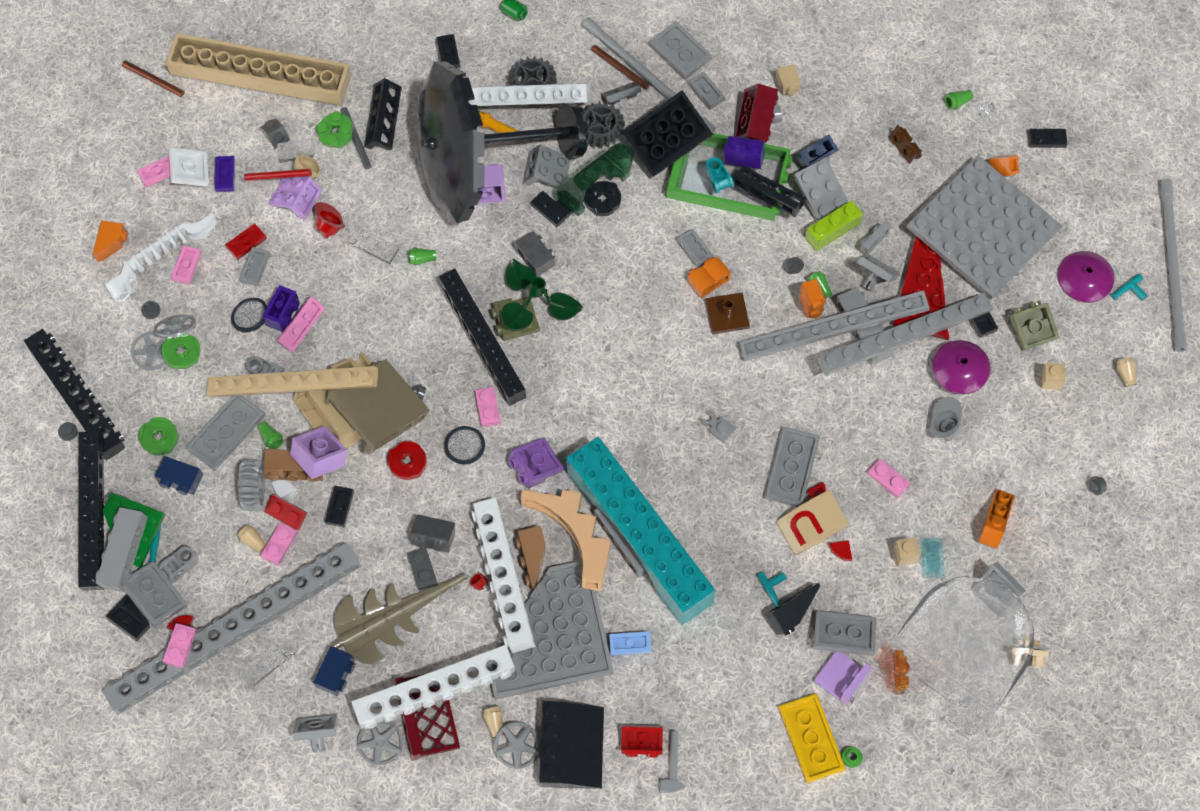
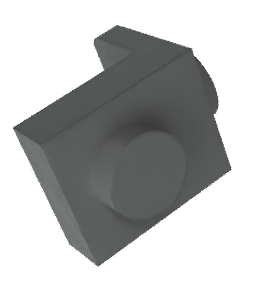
[260,118,290,149]

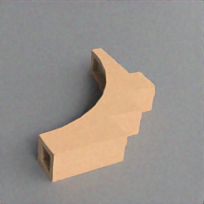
[521,490,611,591]

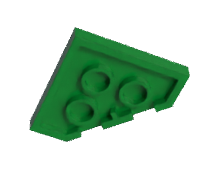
[103,493,166,568]

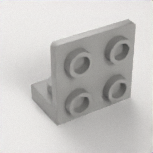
[523,144,571,190]

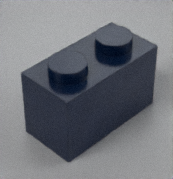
[794,134,839,170]
[155,456,203,495]
[313,646,356,696]

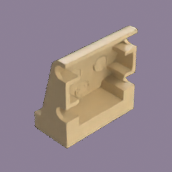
[293,353,372,449]

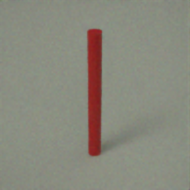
[244,169,312,181]

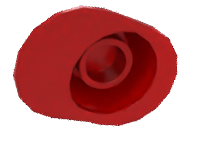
[315,202,345,239]

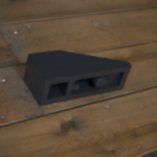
[764,582,821,636]

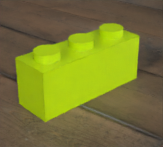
[805,200,863,251]

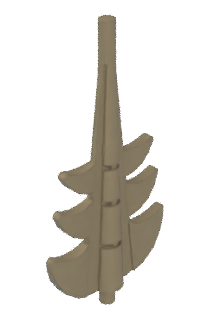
[331,572,467,664]

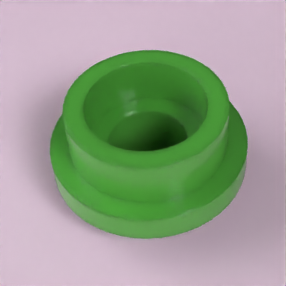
[842,747,863,768]

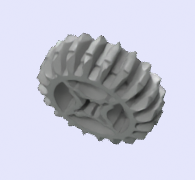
[238,459,265,511]

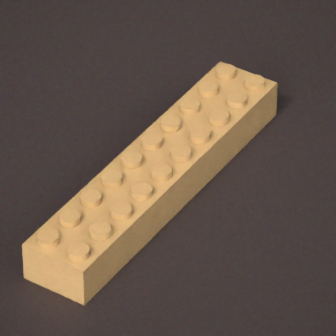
[166,33,352,106]

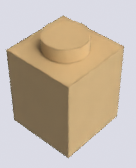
[776,64,801,95]
[1042,363,1065,390]
[894,537,920,566]

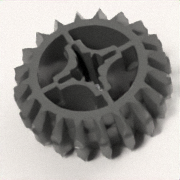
[508,55,557,86]
[582,101,625,149]

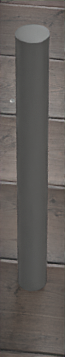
[340,107,372,170]

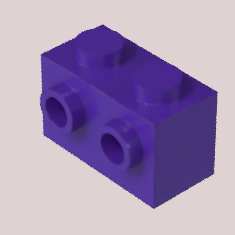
[724,136,765,169]
[262,285,300,332]

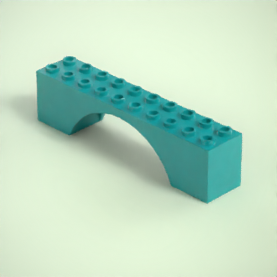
[566,436,716,626]

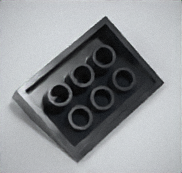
[622,90,714,177]
[539,701,604,789]

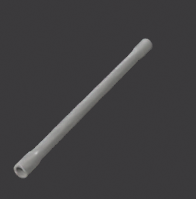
[582,17,716,133]
[1160,179,1187,352]

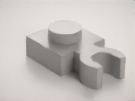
[701,411,736,444]

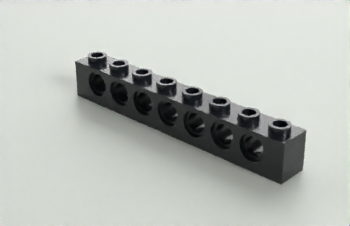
[438,268,526,406]
[23,328,126,461]
[78,431,104,591]

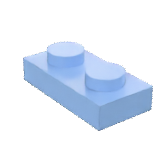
[609,631,651,656]

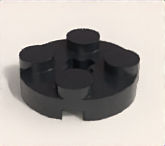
[585,181,621,216]

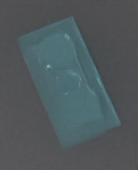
[922,538,944,578]

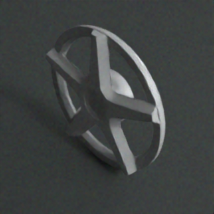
[154,314,196,338]
[131,331,167,371]
[357,721,403,765]
[494,722,540,769]

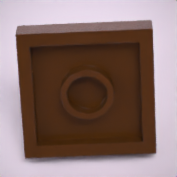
[706,292,750,334]

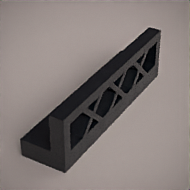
[364,78,402,151]
[731,165,807,217]

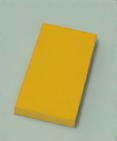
[778,693,846,784]

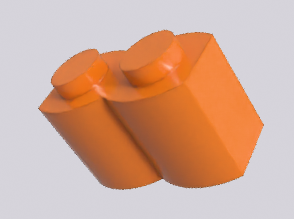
[687,256,731,298]
[799,279,826,318]

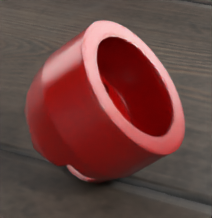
[470,573,488,591]

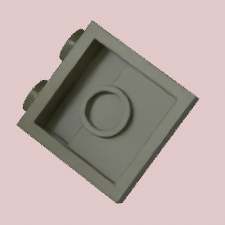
[491,297,540,341]
[1008,301,1060,350]

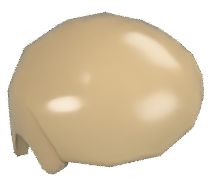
[294,154,321,180]

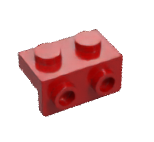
[621,725,663,758]

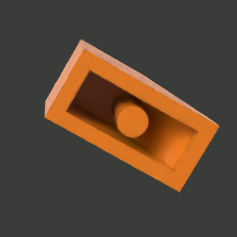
[93,221,128,262]

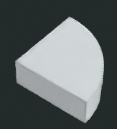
[271,480,297,499]

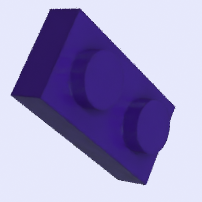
[215,156,235,192]

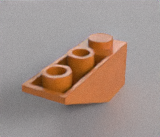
[978,489,1015,549]

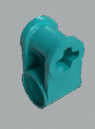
[706,157,734,194]

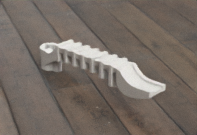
[106,213,217,303]

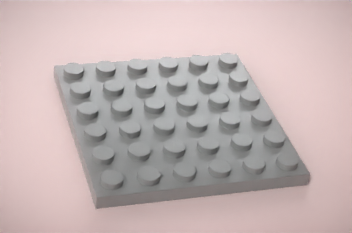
[906,155,1062,300]

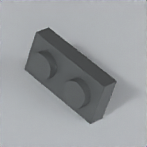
[602,82,642,104]
[407,547,438,591]

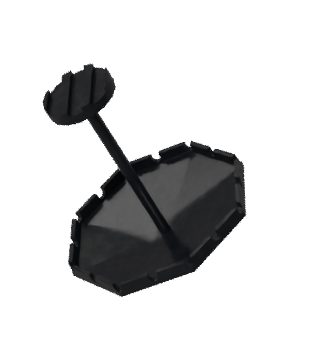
[418,61,588,223]

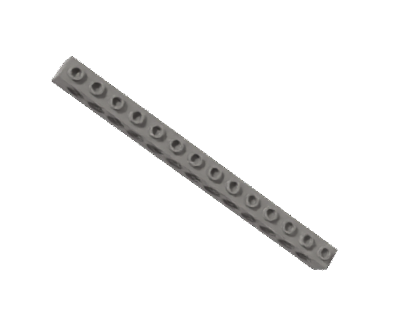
[102,542,361,715]

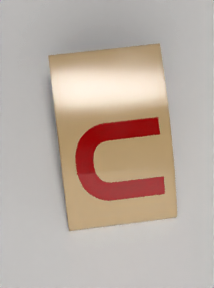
[776,490,849,556]

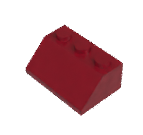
[734,83,778,143]

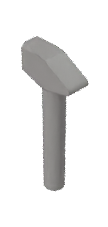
[660,731,685,793]

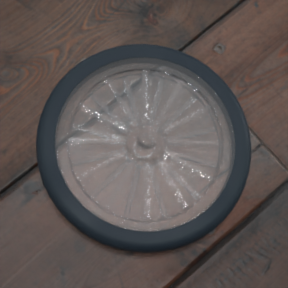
[231,298,268,332]
[444,426,485,465]

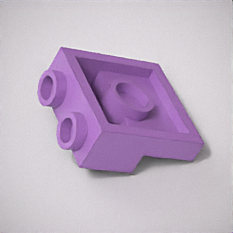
[508,437,564,489]

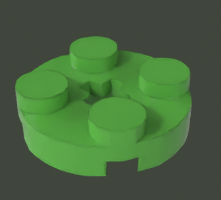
[317,111,354,148]
[162,333,200,369]
[139,417,179,456]

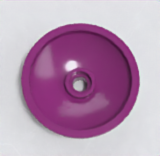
[1058,251,1115,303]
[933,340,991,395]

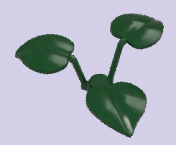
[501,258,583,331]

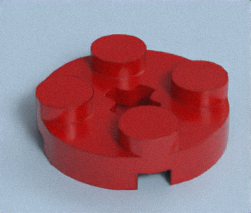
[388,441,427,480]

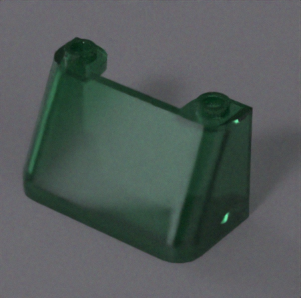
[556,143,635,216]

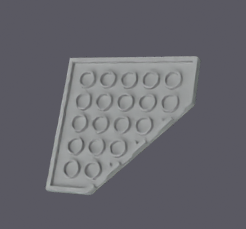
[488,561,614,700]

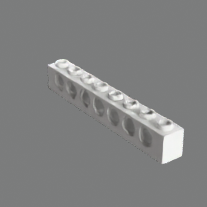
[469,83,591,106]
[472,497,536,653]
[351,645,515,730]

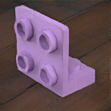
[268,176,322,219]
[814,652,872,706]

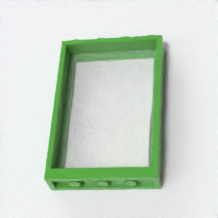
[667,133,793,221]

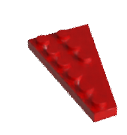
[893,236,949,340]

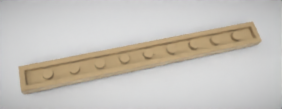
[207,366,378,397]

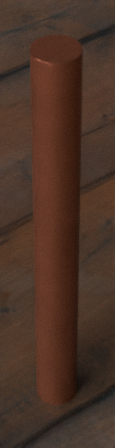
[591,45,650,90]
[122,60,185,97]

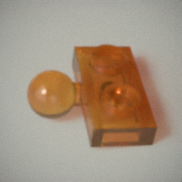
[893,650,910,695]

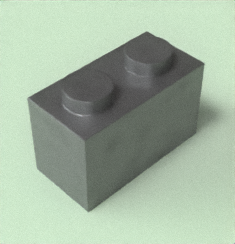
[515,231,556,277]
[411,514,455,553]

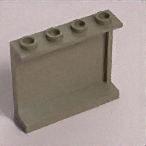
[324,359,430,455]

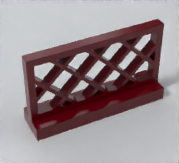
[394,673,460,761]

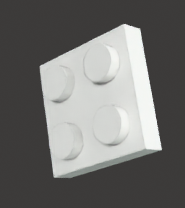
[169,147,209,187]

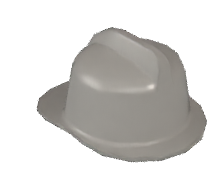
[931,397,962,441]

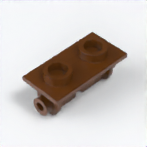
[889,125,923,164]

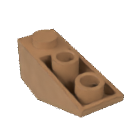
[264,449,323,482]
[515,525,546,592]

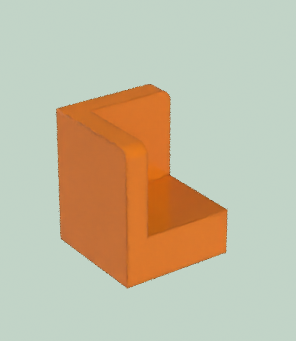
[989,155,1020,176]

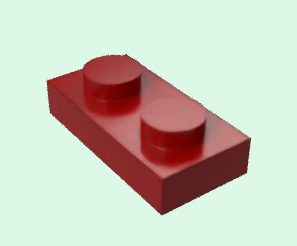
[225,223,267,260]
[264,494,308,530]

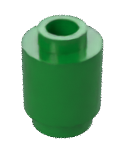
[501,0,528,21]

